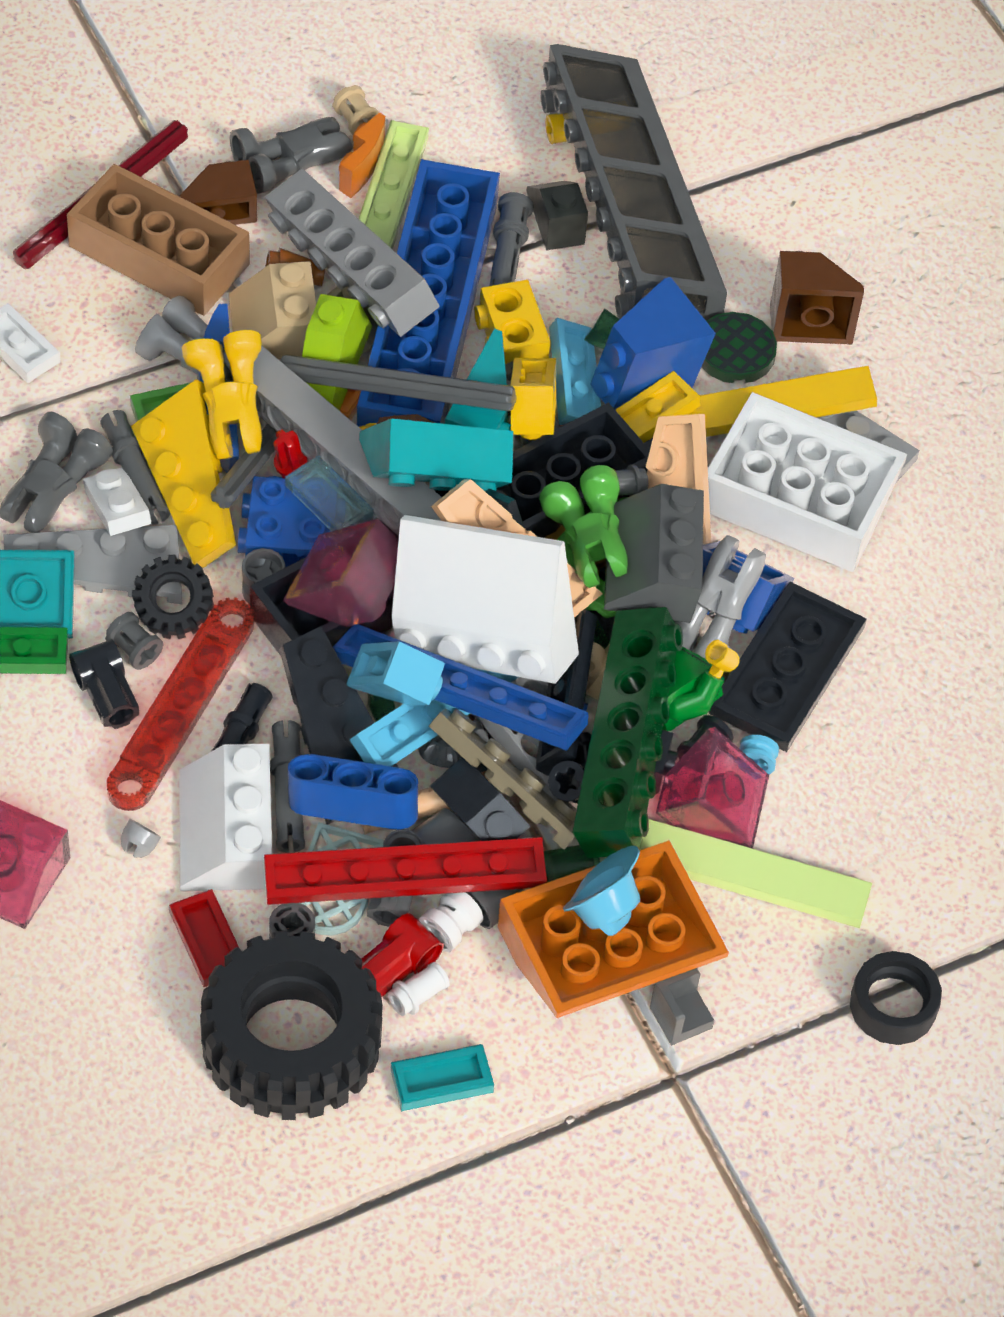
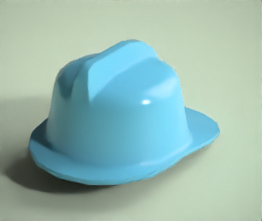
[563,846,640,936]

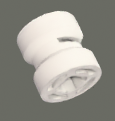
[419,892,483,952]

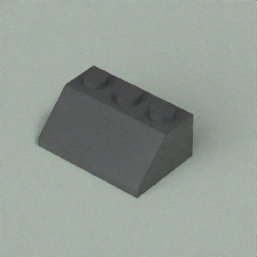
[604,484,704,623]

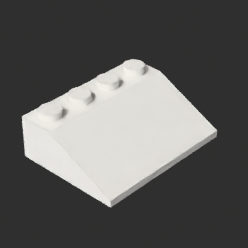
[708,392,907,572]
[392,515,579,684]

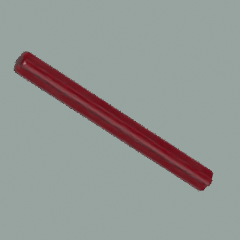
[13,120,188,269]

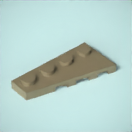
[429,708,577,850]

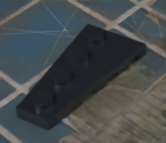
[279,626,399,825]

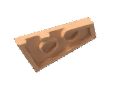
[646,414,711,544]

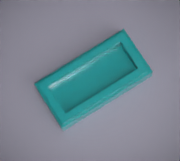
[390,1044,494,1112]

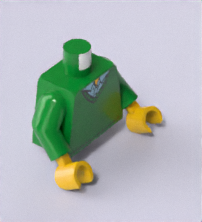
[662,640,739,731]

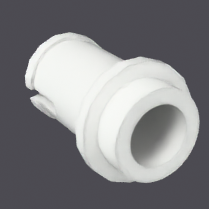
[388,962,450,1016]

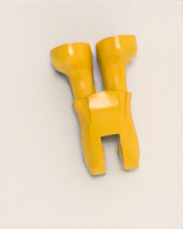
[181,330,262,460]

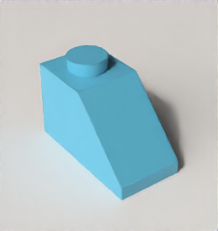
[347,641,445,706]

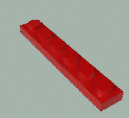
[264,837,547,905]

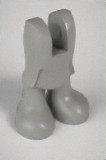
[135,296,207,374]
[674,535,766,659]

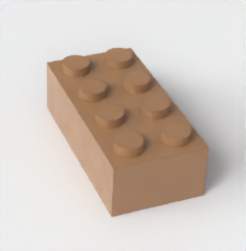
[67,164,250,316]

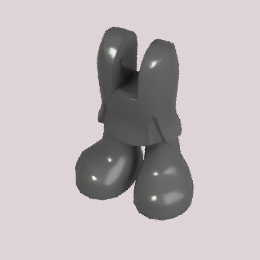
[229,117,353,194]
[0,411,113,533]

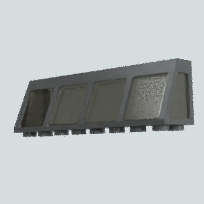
[541,44,727,321]

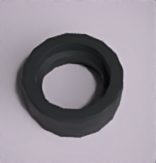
[850,951,942,1045]

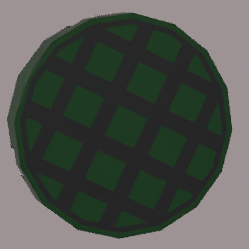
[702,312,777,383]

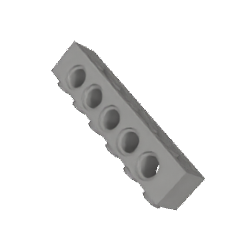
[265,168,440,337]

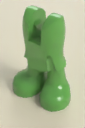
[539,465,628,588]

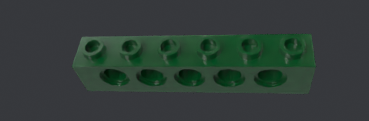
[572,607,683,858]

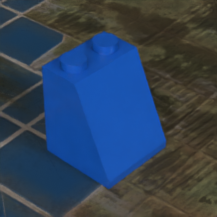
[590,277,716,410]

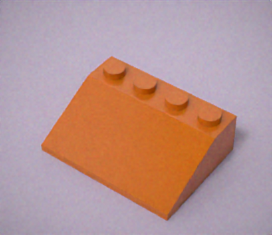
[498,840,729,1018]

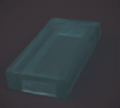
[285,455,374,540]

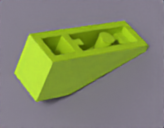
[302,294,372,411]

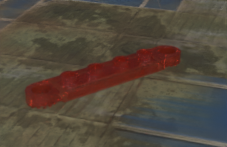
[106,597,254,811]

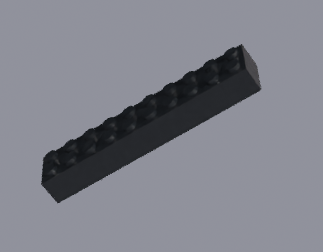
[250,402,650,656]

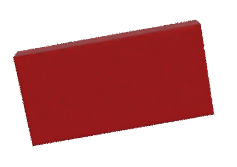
[169,889,239,987]

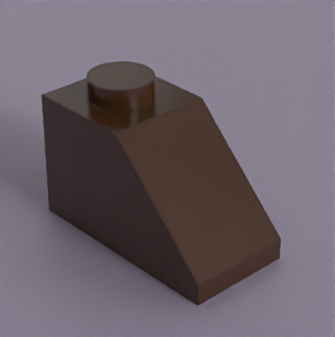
[179,160,257,225]

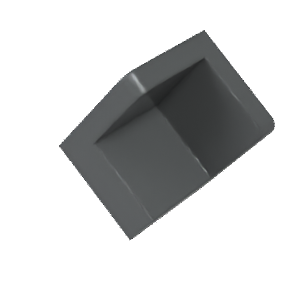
[650,968,714,1046]

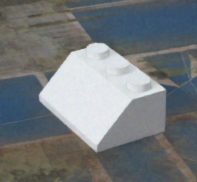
[179,744,272,891]

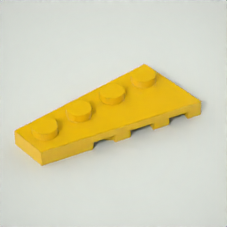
[131,379,236,568]

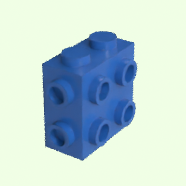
[237,476,346,568]

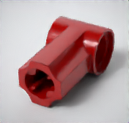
[361,913,444,997]

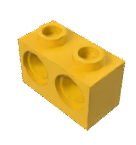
[474,279,551,364]
[510,358,556,440]

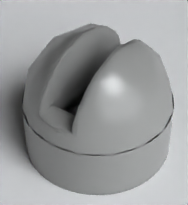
[121,819,161,858]

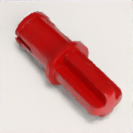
[273,429,309,480]

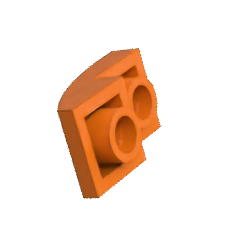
[339,112,386,198]

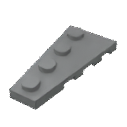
[4,525,183,605]

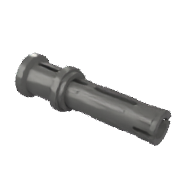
[489,192,534,286]

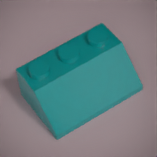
[359,419,514,491]

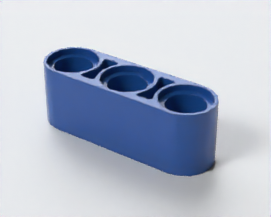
[288,754,418,830]

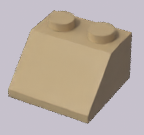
[229,261,316,359]

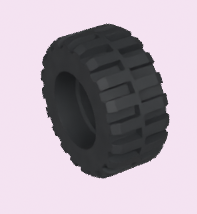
[200,930,383,1120]

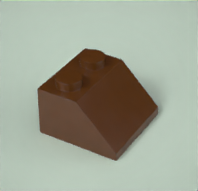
[770,251,864,345]

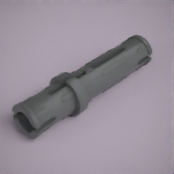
[100,410,171,525]
[270,720,305,853]

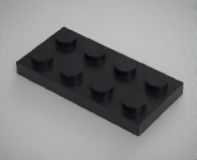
[709,582,867,752]

